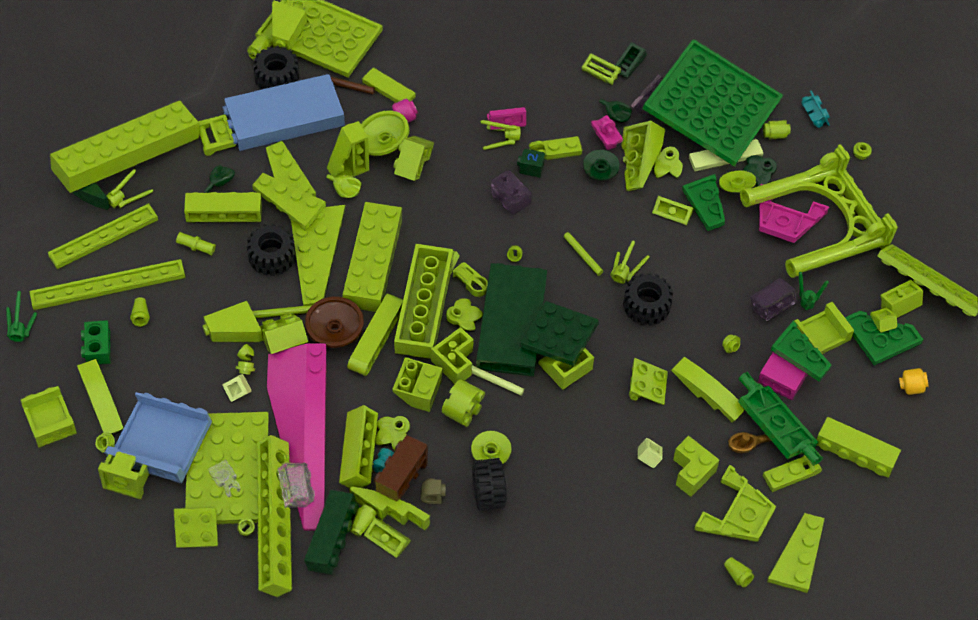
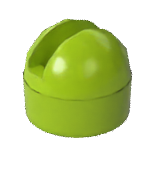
[507,245,523,262]
[237,344,254,361]
[238,518,255,536]

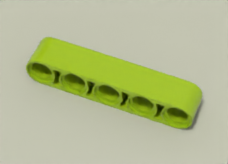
[347,293,403,376]

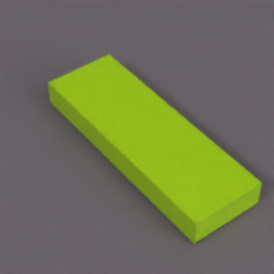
[362,68,416,103]

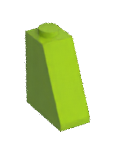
[272,1,307,50]
[202,301,263,342]

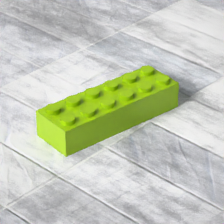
[343,202,402,312]
[394,244,453,359]

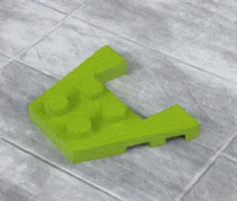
[694,465,776,542]

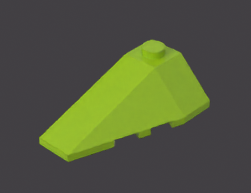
[621,121,665,191]

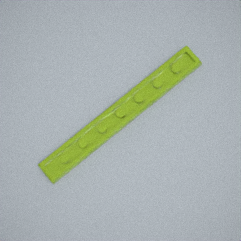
[29,259,185,310]

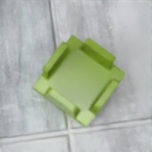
[98,452,149,499]

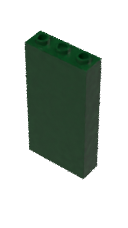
[476,263,547,377]

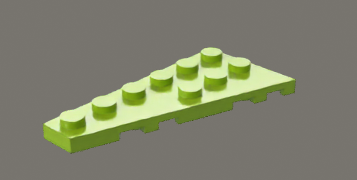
[291,205,345,306]

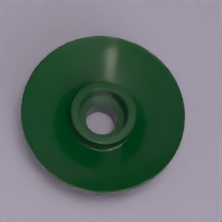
[583,150,620,180]

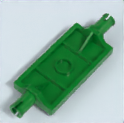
[738,372,823,466]

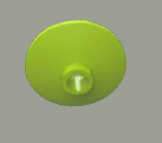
[719,171,756,193]
[471,431,511,464]

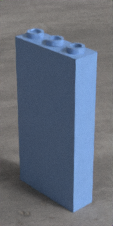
[222,74,345,151]

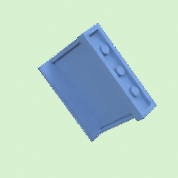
[105,392,212,483]

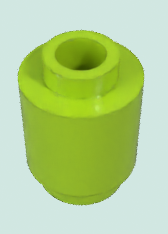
[247,35,272,60]
[763,120,791,139]

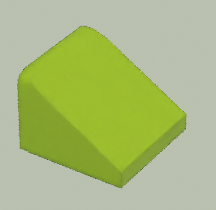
[870,307,897,332]

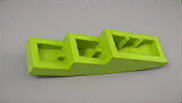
[671,357,744,422]
[77,359,124,434]
[350,486,430,530]

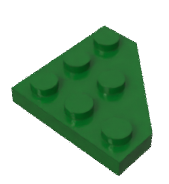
[845,311,924,366]

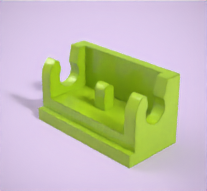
[880,280,923,318]

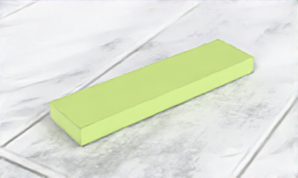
[689,139,763,171]

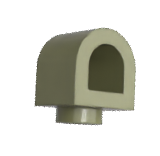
[421,478,446,504]

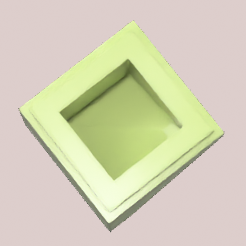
[222,374,252,402]
[638,438,663,468]

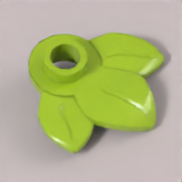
[654,147,683,178]
[446,299,483,331]
[375,416,410,451]

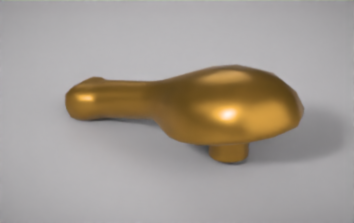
[728,432,771,453]

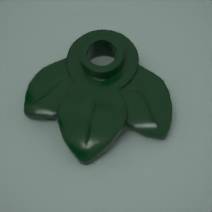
[743,155,777,187]

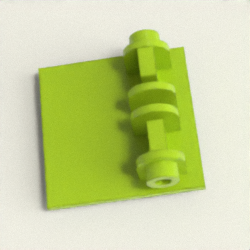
[629,358,668,405]
[174,507,218,548]

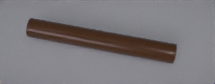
[330,77,375,94]

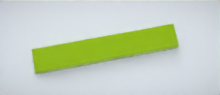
[48,204,158,269]

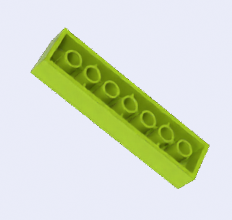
[50,100,199,193]

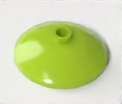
[361,111,409,156]

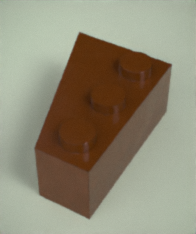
[374,435,428,502]

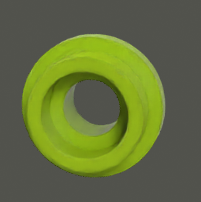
[853,142,872,160]
[722,334,740,353]
[235,361,255,375]
[96,433,115,453]

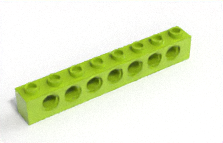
[257,435,292,597]

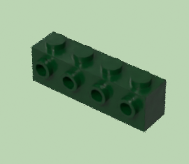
[304,490,358,575]

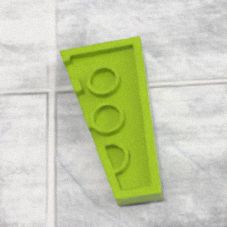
[266,141,316,197]
[253,173,326,231]
[767,513,825,593]

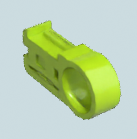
[453,262,488,297]

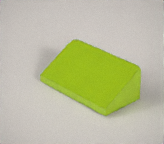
[652,196,694,225]
[364,518,411,558]

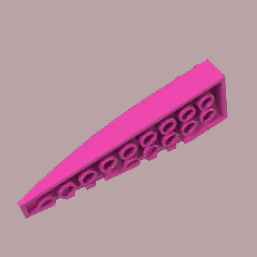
[267,343,327,531]

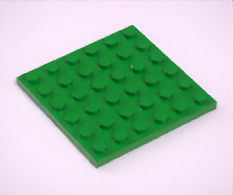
[642,39,783,167]

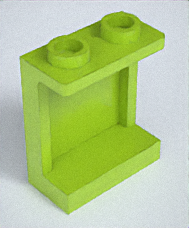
[794,302,854,354]
[21,386,77,448]

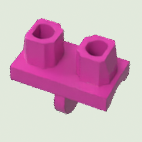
[591,115,623,150]

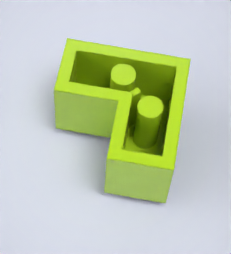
[394,136,434,181]
[431,327,474,384]
[673,436,719,497]

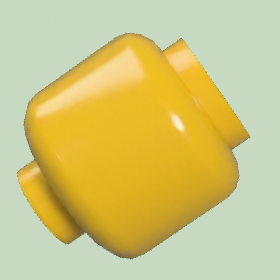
[899,368,929,395]

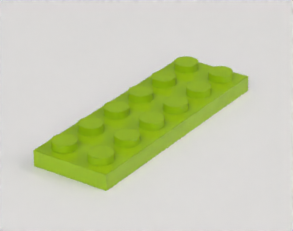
[878,244,978,317]

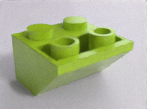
[260,313,308,354]
[538,348,594,390]
[392,357,443,412]

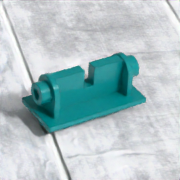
[802,90,830,128]

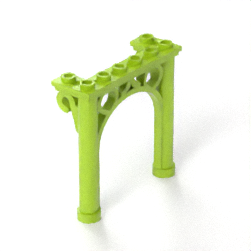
[740,145,898,278]

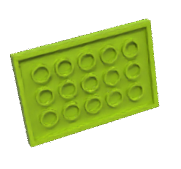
[256,0,383,78]
[185,412,269,524]

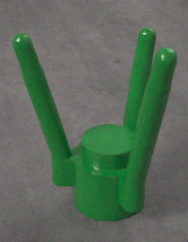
[799,272,829,310]
[6,291,37,342]

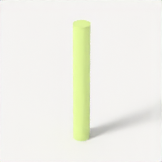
[472,365,524,396]

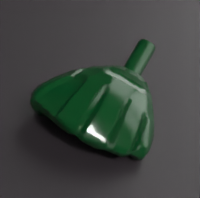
[599,99,632,122]
[204,165,235,193]

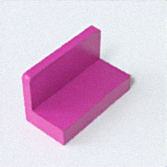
[487,107,526,130]

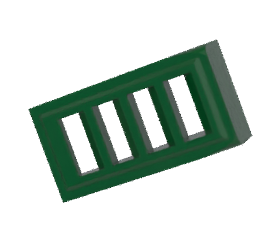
[612,42,647,79]

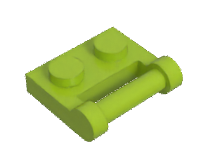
[198,114,236,156]

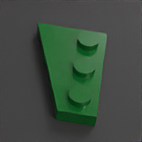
[682,174,725,231]
[771,321,831,382]

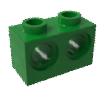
[81,320,111,365]

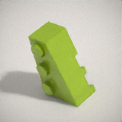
[327,121,369,178]

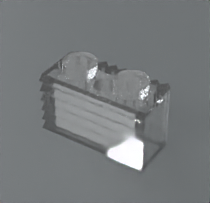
[277,463,315,508]

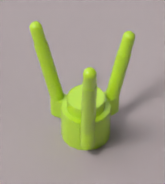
[480,120,520,150]
[106,170,153,208]
[610,240,650,284]

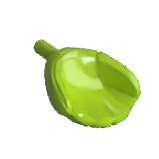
[327,174,362,198]

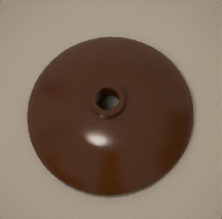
[305,296,364,348]

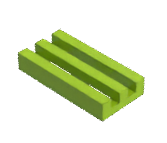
[582,53,621,85]

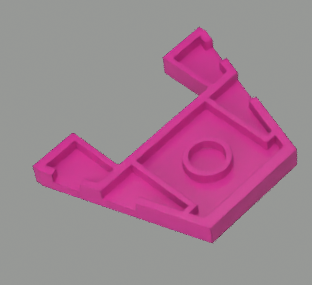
[759,184,829,243]

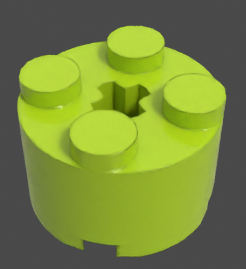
[442,380,485,427]

